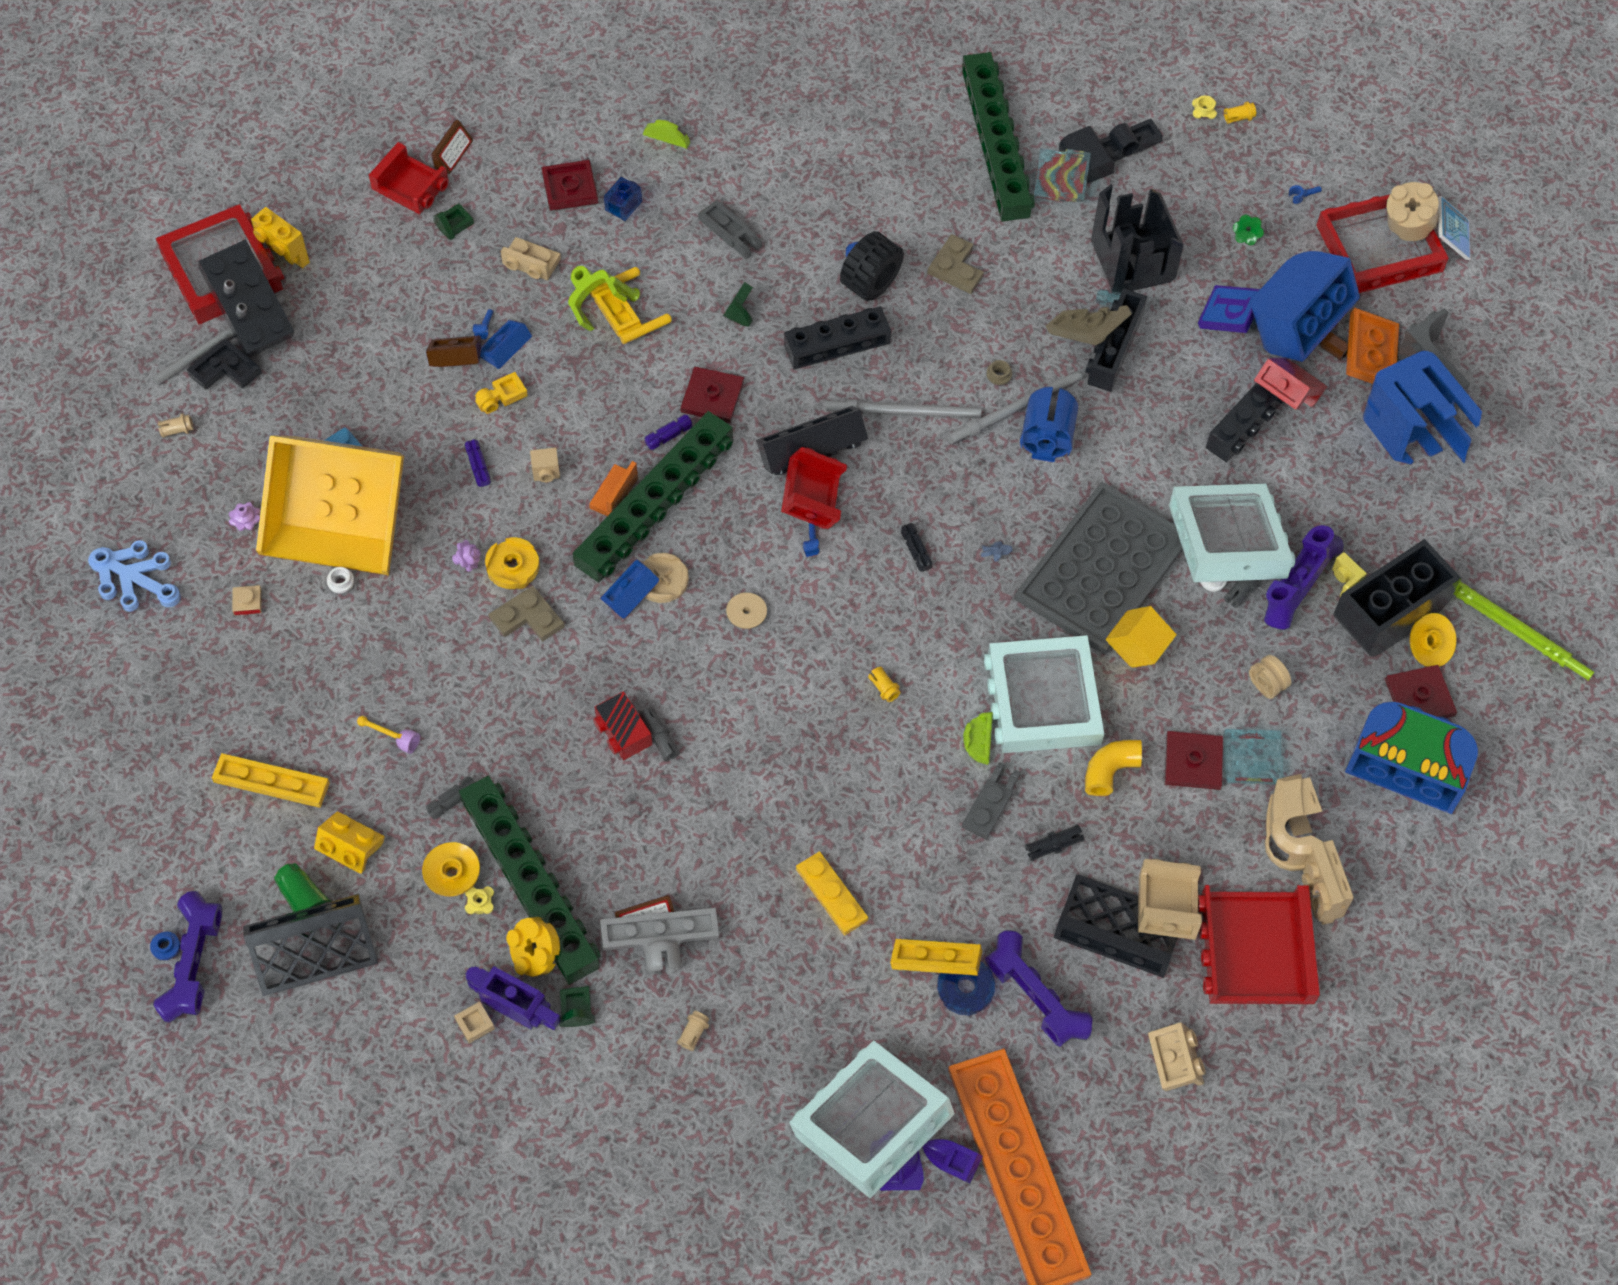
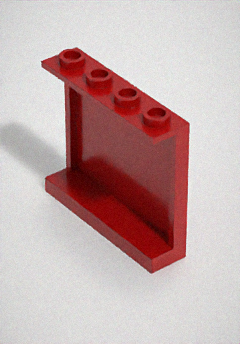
[1198,885,1320,1004]

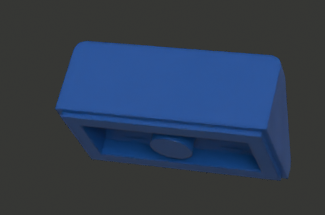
[480,320,532,369]
[600,560,659,619]

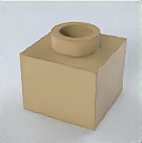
[530,447,560,482]

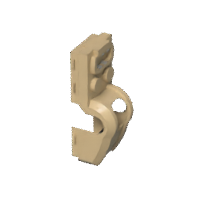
[1265,774,1354,925]

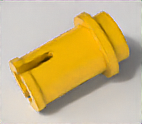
[1224,101,1256,124]
[868,666,901,702]

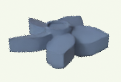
[981,541,1013,562]

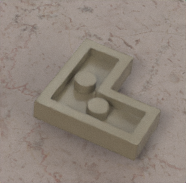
[927,234,984,294]
[488,586,565,642]

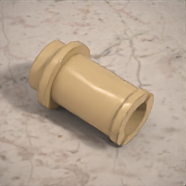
[158,413,194,438]
[677,1011,709,1051]

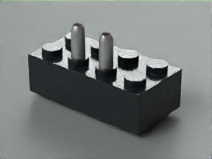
[198,239,294,358]

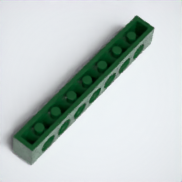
[962,52,1035,222]
[572,411,734,583]
[459,775,601,985]

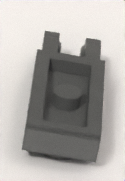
[698,200,763,259]
[962,762,1021,840]

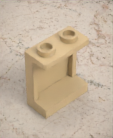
[1138,859,1202,940]

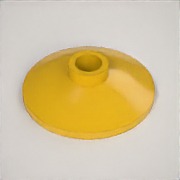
[1410,613,1456,667]
[422,842,480,897]

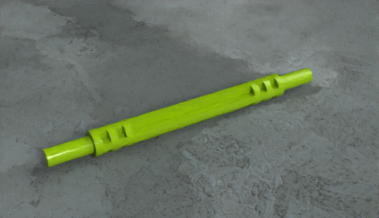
[1454,581,1594,681]

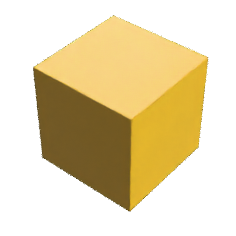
[1105,606,1177,668]

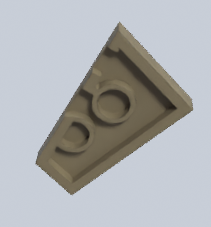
[1046,306,1132,345]

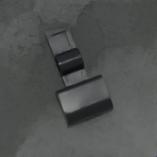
[1059,118,1163,185]

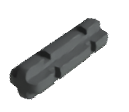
[426,776,475,819]

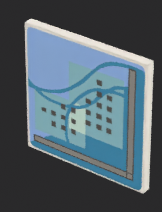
[1434,196,1471,260]

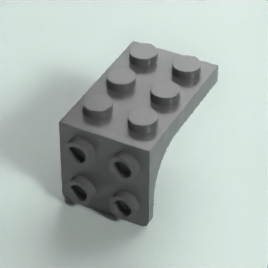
[1397,308,1470,412]

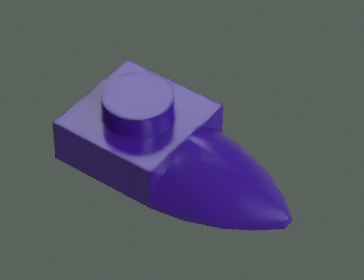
[922,1139,983,1184]

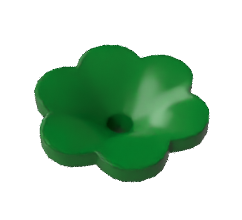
[1232,214,1264,246]

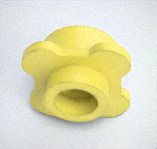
[1192,95,1217,119]
[465,886,494,915]

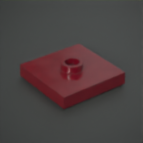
[541,159,598,211]
[680,366,744,424]
[1385,665,1457,718]
[1164,731,1223,790]

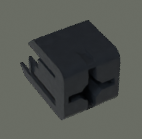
[1091,183,1184,295]

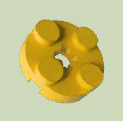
[485,537,540,589]
[506,917,560,977]

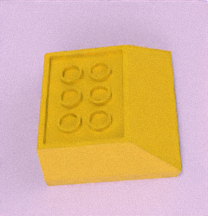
[256,435,404,576]

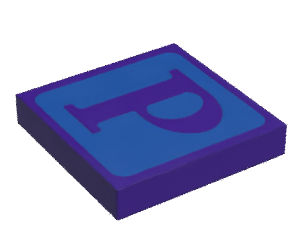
[1198,285,1260,333]

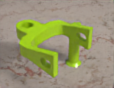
[568,266,640,331]

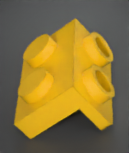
[314,811,385,874]

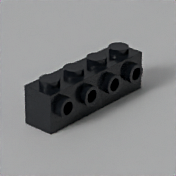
[1085,288,1147,392]
[784,306,891,370]
[1206,383,1286,463]
[756,406,868,475]

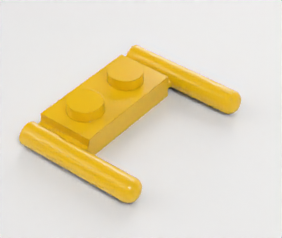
[590,267,672,344]

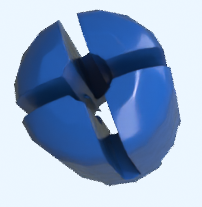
[1020,386,1079,462]

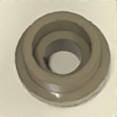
[986,360,1012,385]

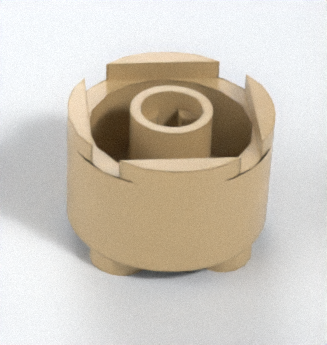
[1387,182,1439,241]

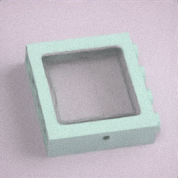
[1169,484,1295,582]
[984,635,1104,753]
[789,1040,955,1198]

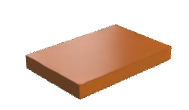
[1346,308,1399,384]

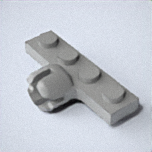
[599,908,719,974]

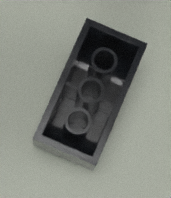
[1333,539,1461,657]

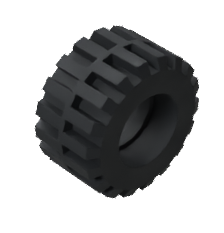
[840,231,904,301]

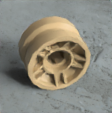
[1249,655,1291,699]

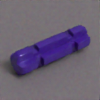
[644,414,692,450]
[465,439,491,487]

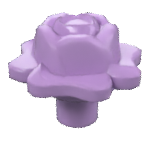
[229,502,260,531]
[452,540,481,572]

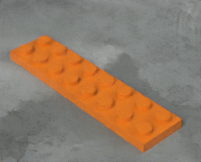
[948,1048,1092,1285]

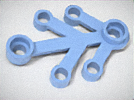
[88,540,181,612]

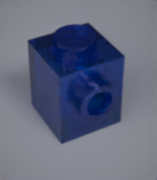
[604,177,642,221]

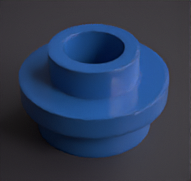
[150,932,180,961]

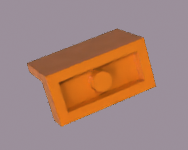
[589,461,638,516]

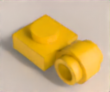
[475,372,528,414]

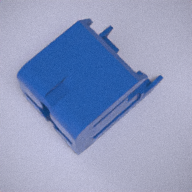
[1363,351,1482,464]

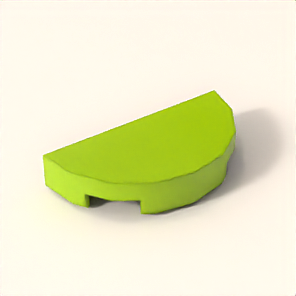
[643,119,690,149]
[963,712,993,765]

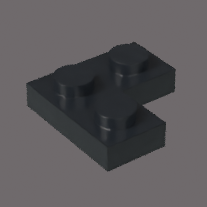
[187,338,262,390]

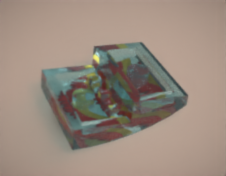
[1033,148,1091,202]
[1224,729,1283,785]

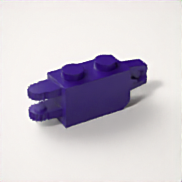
[465,966,561,1031]

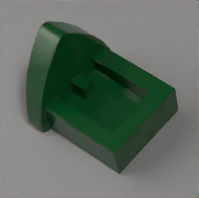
[433,203,474,240]
[723,282,753,327]
[559,986,595,1027]

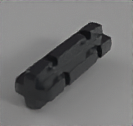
[901,523,932,572]

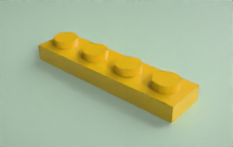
[212,753,330,808]

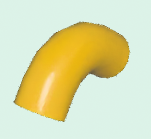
[1085,740,1142,796]

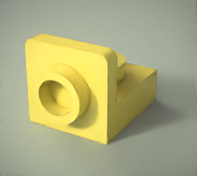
[1332,552,1367,597]

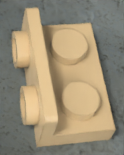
[501,237,561,281]
[1148,1022,1206,1091]

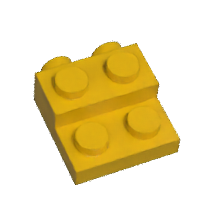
[251,207,310,268]

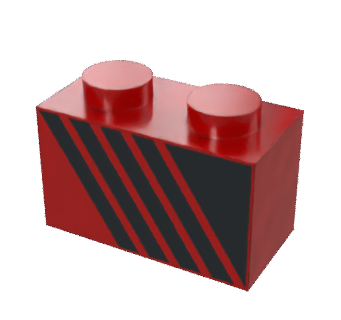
[593,691,652,761]

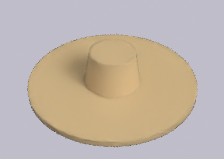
[726,593,767,629]

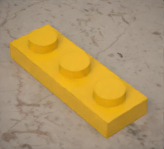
[796,851,868,936]
[890,939,982,976]

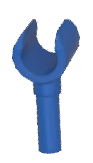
[1289,185,1322,204]
[473,309,494,339]
[803,523,819,557]

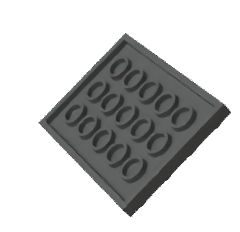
[1014,482,1183,655]

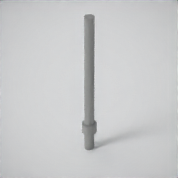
[152,293,286,385]
[947,371,1083,444]
[826,399,981,418]

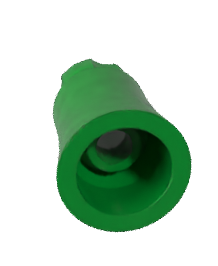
[274,863,332,912]

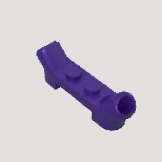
[1264,525,1344,630]
[153,891,223,1023]
[985,930,1093,1047]

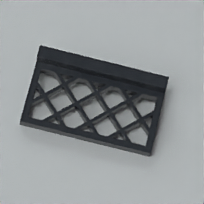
[1054,874,1178,978]
[243,894,378,996]

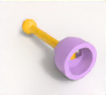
[357,716,420,754]

